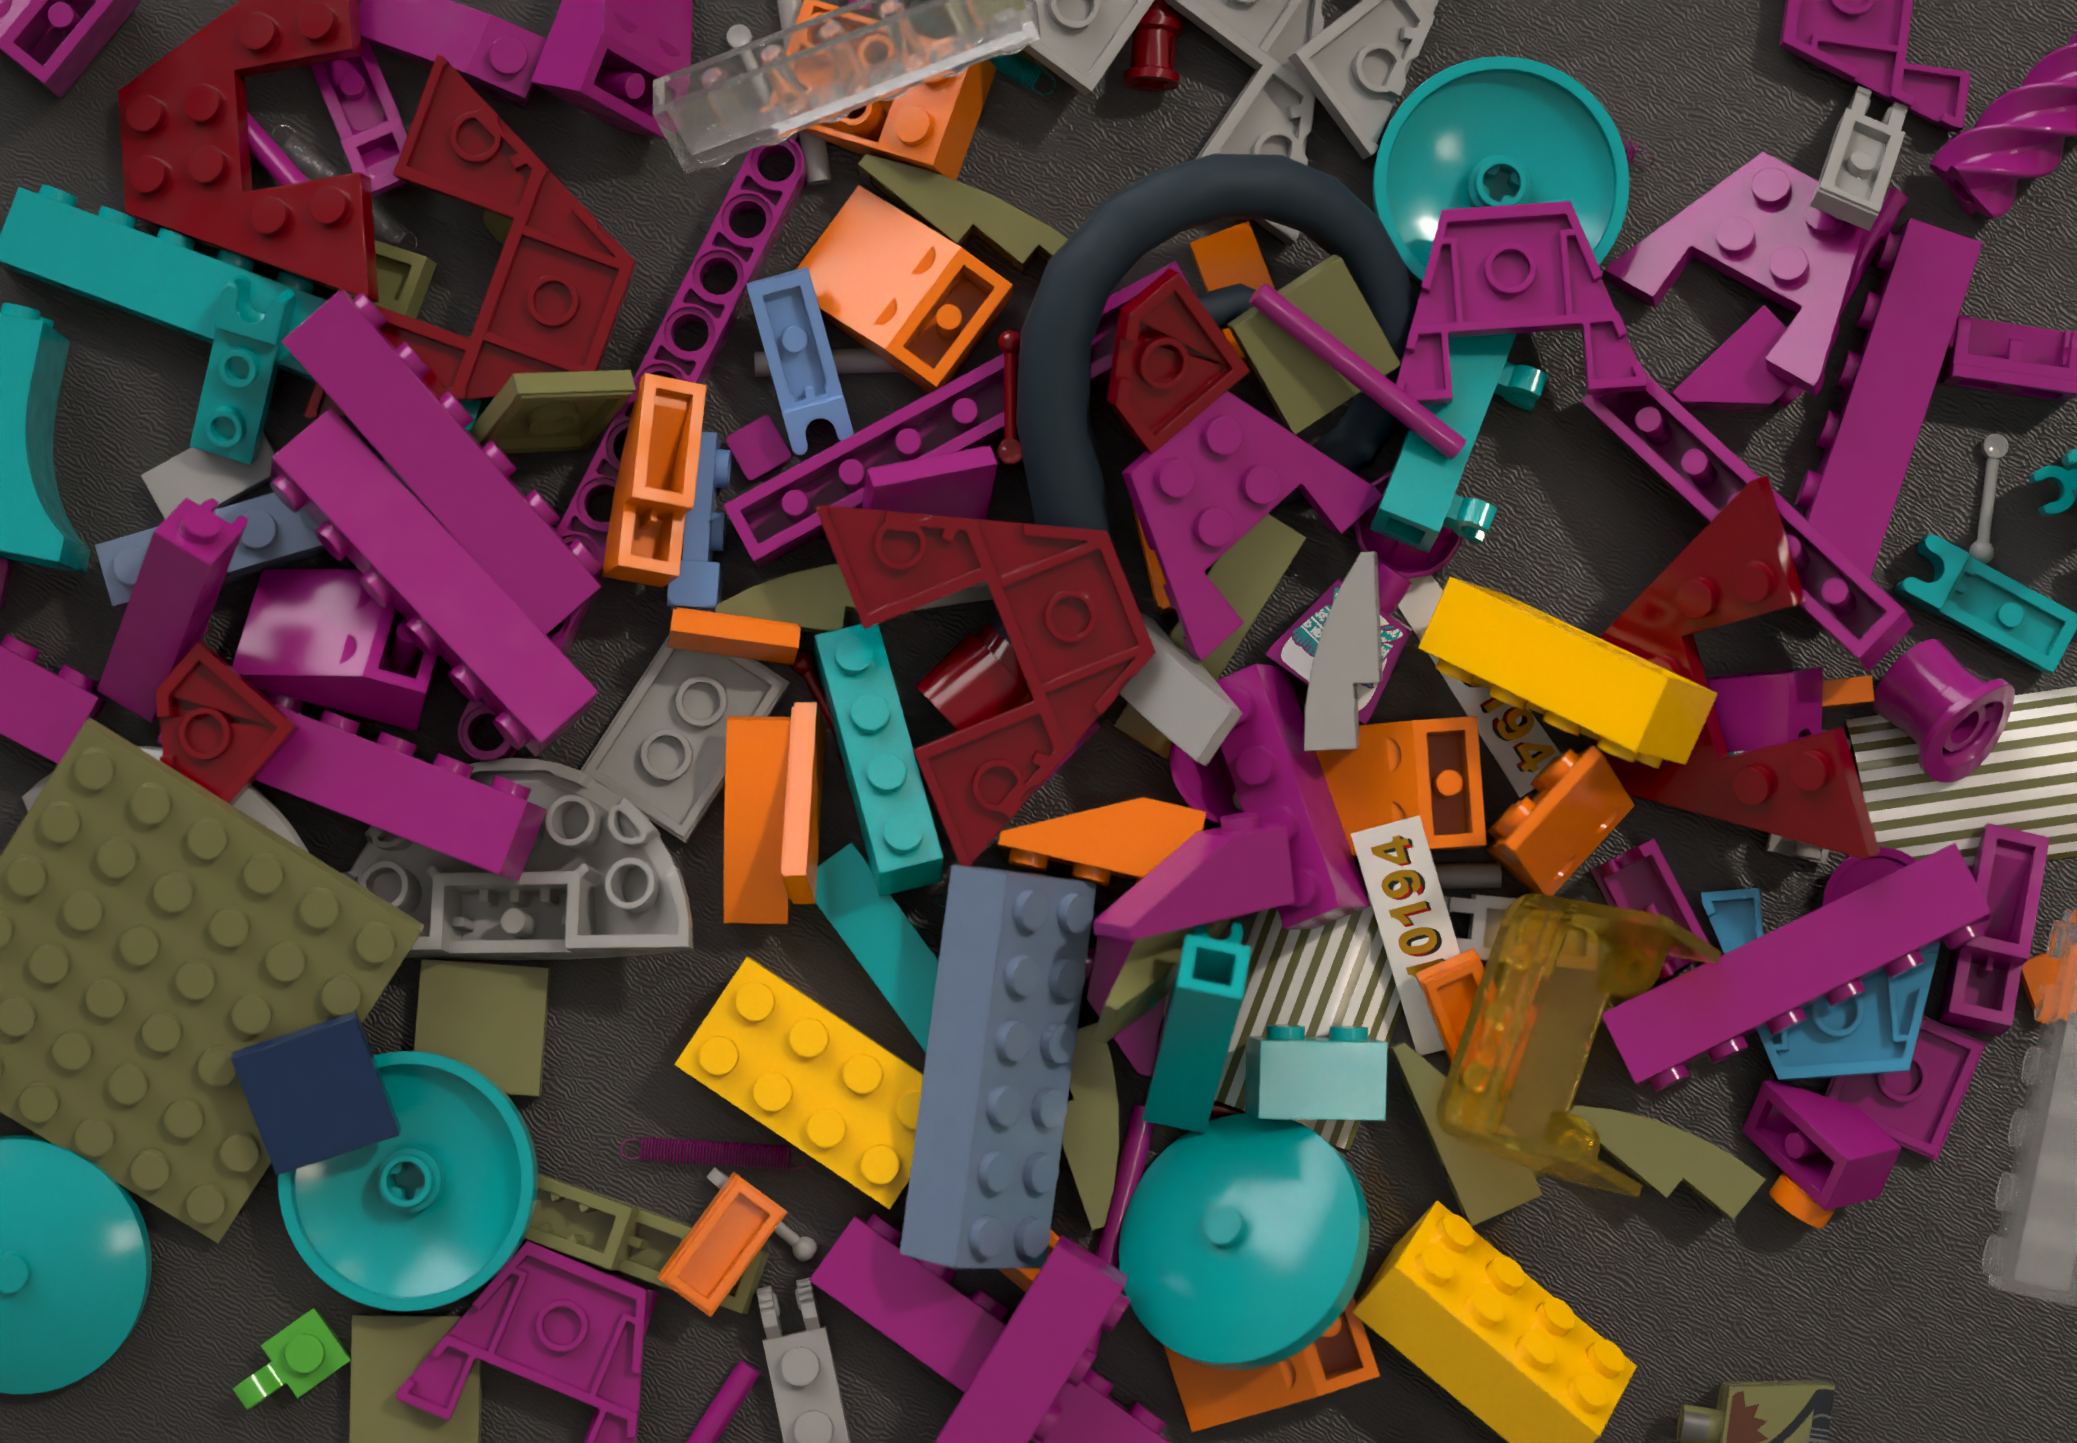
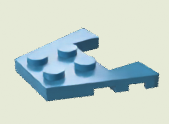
[1701,888,1941,1081]

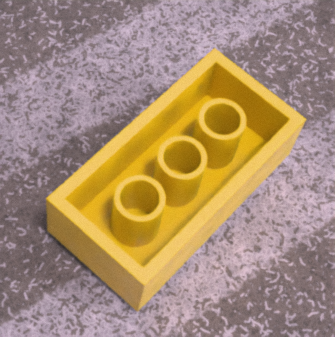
[1418,577,1718,768]
[674,957,924,1209]
[1352,1200,1637,1443]

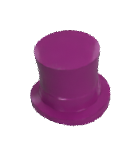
[1873,639,2015,782]

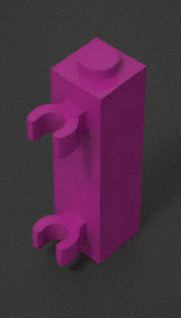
[97,497,248,723]

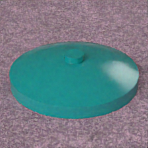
[1372,56,1629,286]
[278,1051,538,1311]
[1119,1113,1369,1371]
[0,1135,152,1394]

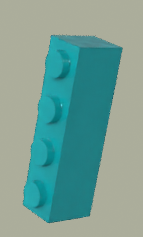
[815,624,943,897]

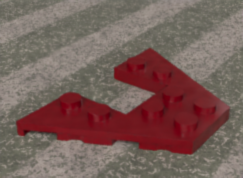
[118,0,379,303]
[304,54,637,421]
[1593,475,1880,859]
[815,505,1156,866]

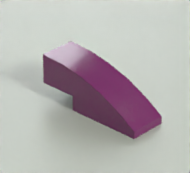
[1937,823,2050,1037]

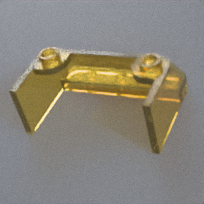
[1437,893,1721,1198]

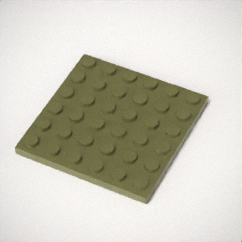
[0,717,425,1244]

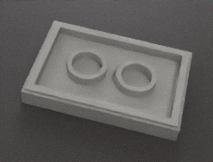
[580,635,791,843]

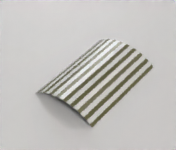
[1846,687,2077,872]
[1215,889,1403,1151]

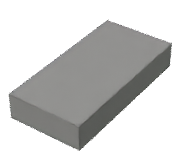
[141,432,276,519]

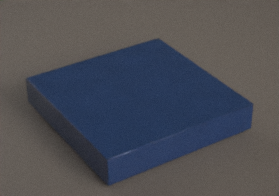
[231,1011,401,1176]

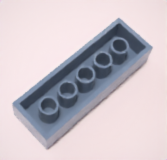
[900,865,1097,1268]

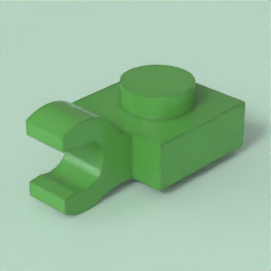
[233,1307,351,1410]

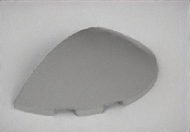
[341,758,693,960]

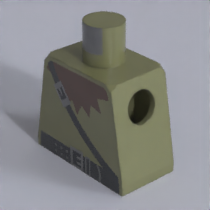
[1677,1380,1835,1443]

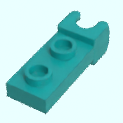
[190,275,297,465]
[1894,534,2077,675]

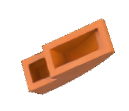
[602,373,707,588]
[724,716,791,924]

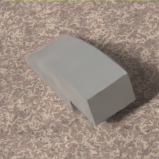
[1304,552,1383,751]
[1119,612,1242,766]

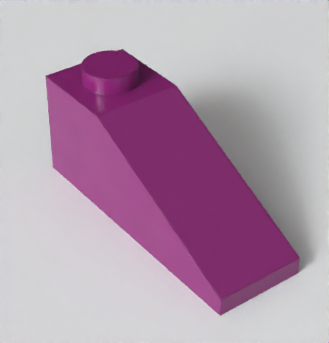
[359,0,547,109]
[1093,812,1295,941]

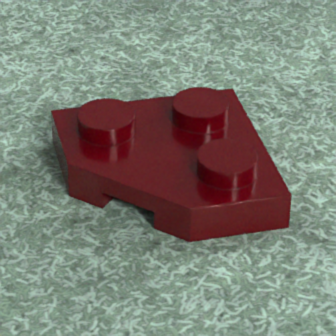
[1107,268,1250,454]
[155,642,300,806]

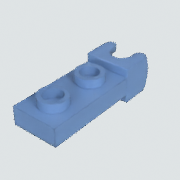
[746,267,854,455]
[667,432,731,612]

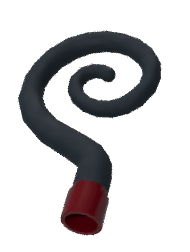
[915,154,1417,731]

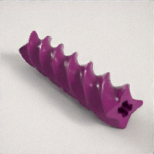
[1929,30,2077,219]

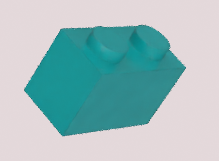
[1245,1024,1388,1121]

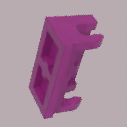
[1940,315,2077,403]
[1589,838,1714,983]

